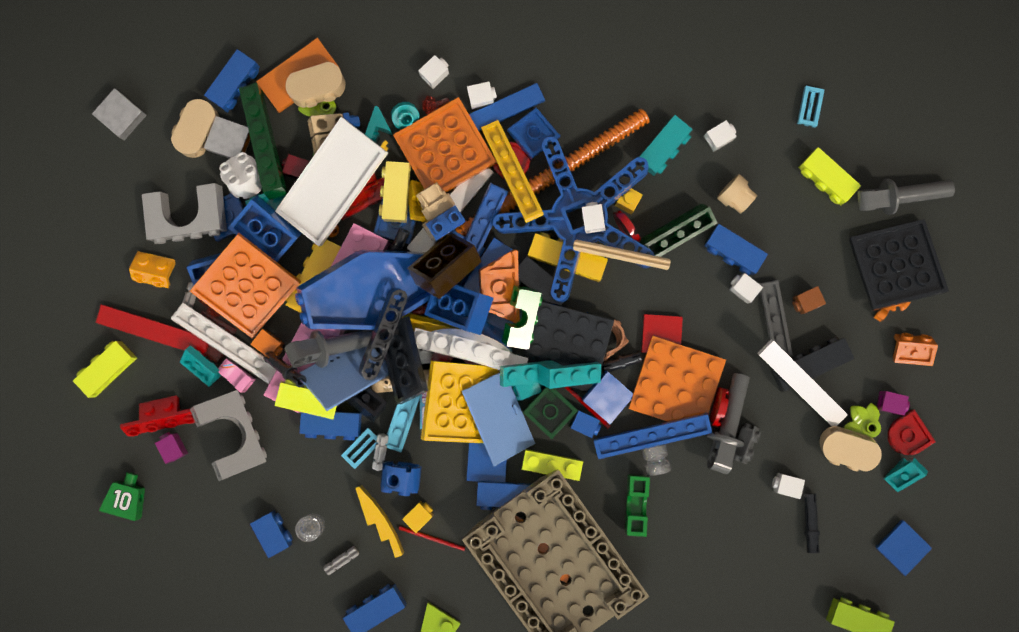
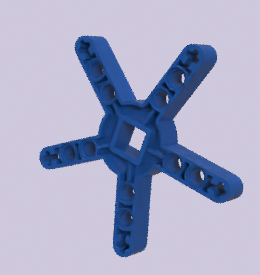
[493,137,655,302]

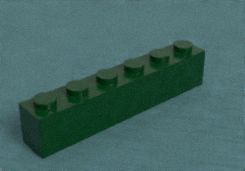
[239,83,287,200]

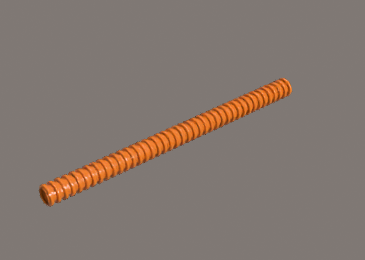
[439,109,649,241]

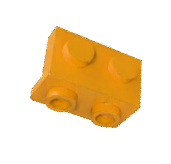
[129,251,175,288]

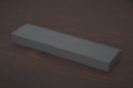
[759,280,793,356]

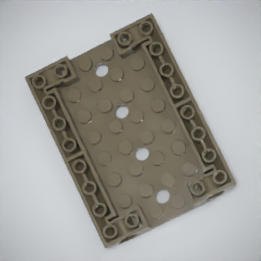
[462,470,649,632]

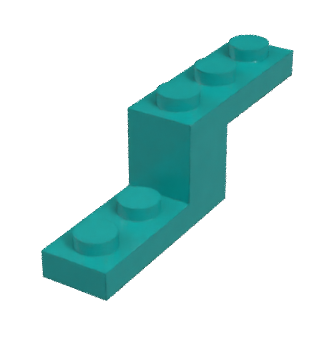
[500,360,601,389]

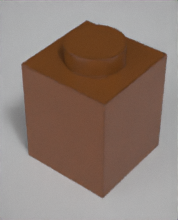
[792,286,826,315]

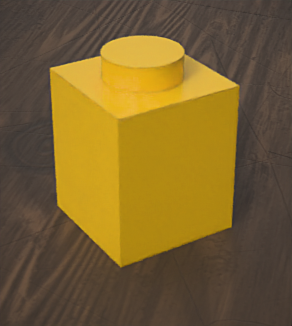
[615,188,643,214]
[402,501,434,533]

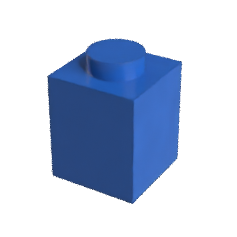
[570,410,601,438]

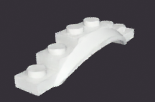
[414,328,528,370]

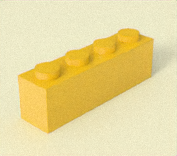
[528,232,608,282]
[285,239,341,313]

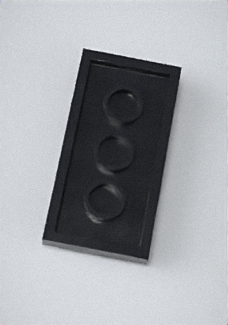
[379,317,428,404]

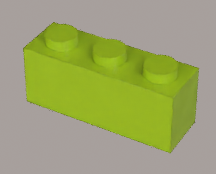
[826,597,895,632]

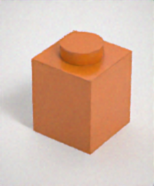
[251,329,284,358]

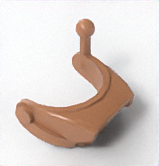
[603,320,629,362]

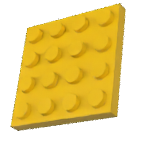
[421,361,500,443]

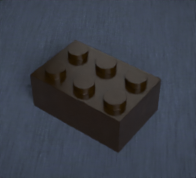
[407,232,482,299]

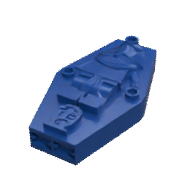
[295,250,431,330]

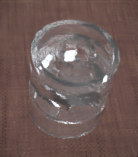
[641,444,672,476]
[295,513,325,542]

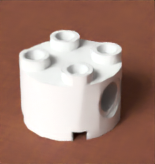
[219,152,262,199]

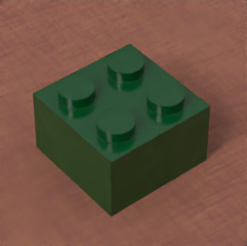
[523,387,578,439]

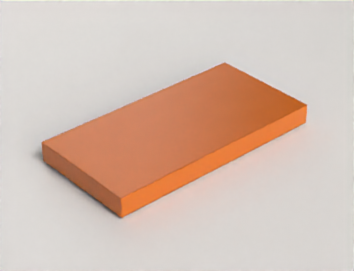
[256,38,340,113]

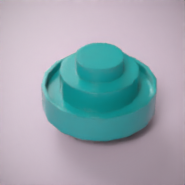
[391,102,419,130]

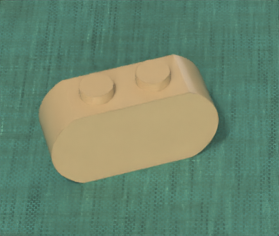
[286,62,346,108]
[171,99,219,158]
[819,426,882,472]

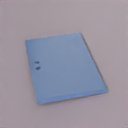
[299,347,389,411]
[462,372,535,466]

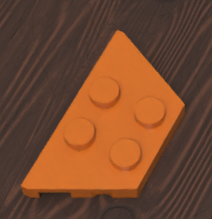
[479,249,520,323]

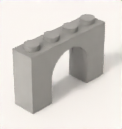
[142,183,227,244]
[190,390,267,481]

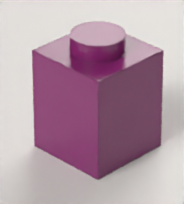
[876,391,910,415]
[155,432,188,464]

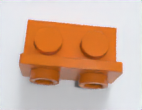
[893,333,938,366]

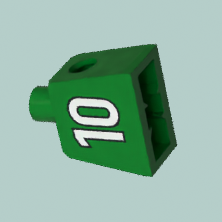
[99,472,145,521]

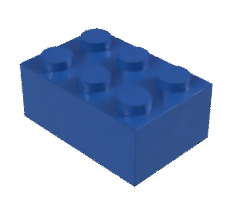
[228,195,302,262]
[424,285,493,335]

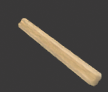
[573,239,671,270]

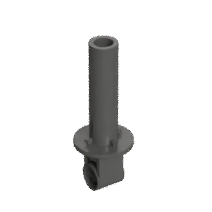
[857,178,955,215]
[284,330,380,368]
[707,373,750,474]

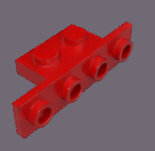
[120,395,195,436]

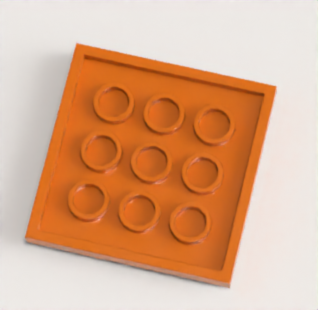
[393,97,497,192]
[190,233,301,338]
[628,336,726,422]

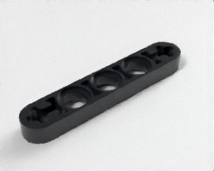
[359,288,407,380]

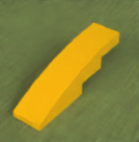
[356,485,404,558]

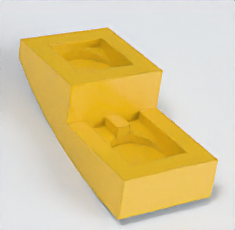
[408,180,427,222]

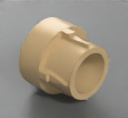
[717,174,757,214]
[416,182,455,221]

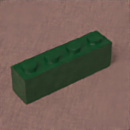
[639,203,717,257]

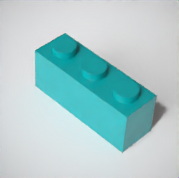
[640,115,692,176]

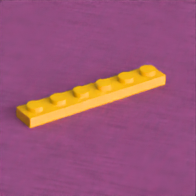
[481,120,544,223]

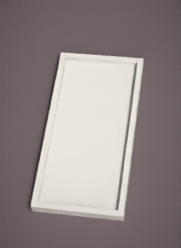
[275,117,388,246]

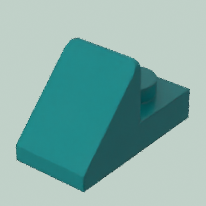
[365,106,392,143]
[884,458,928,492]

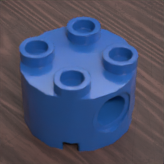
[380,461,422,496]

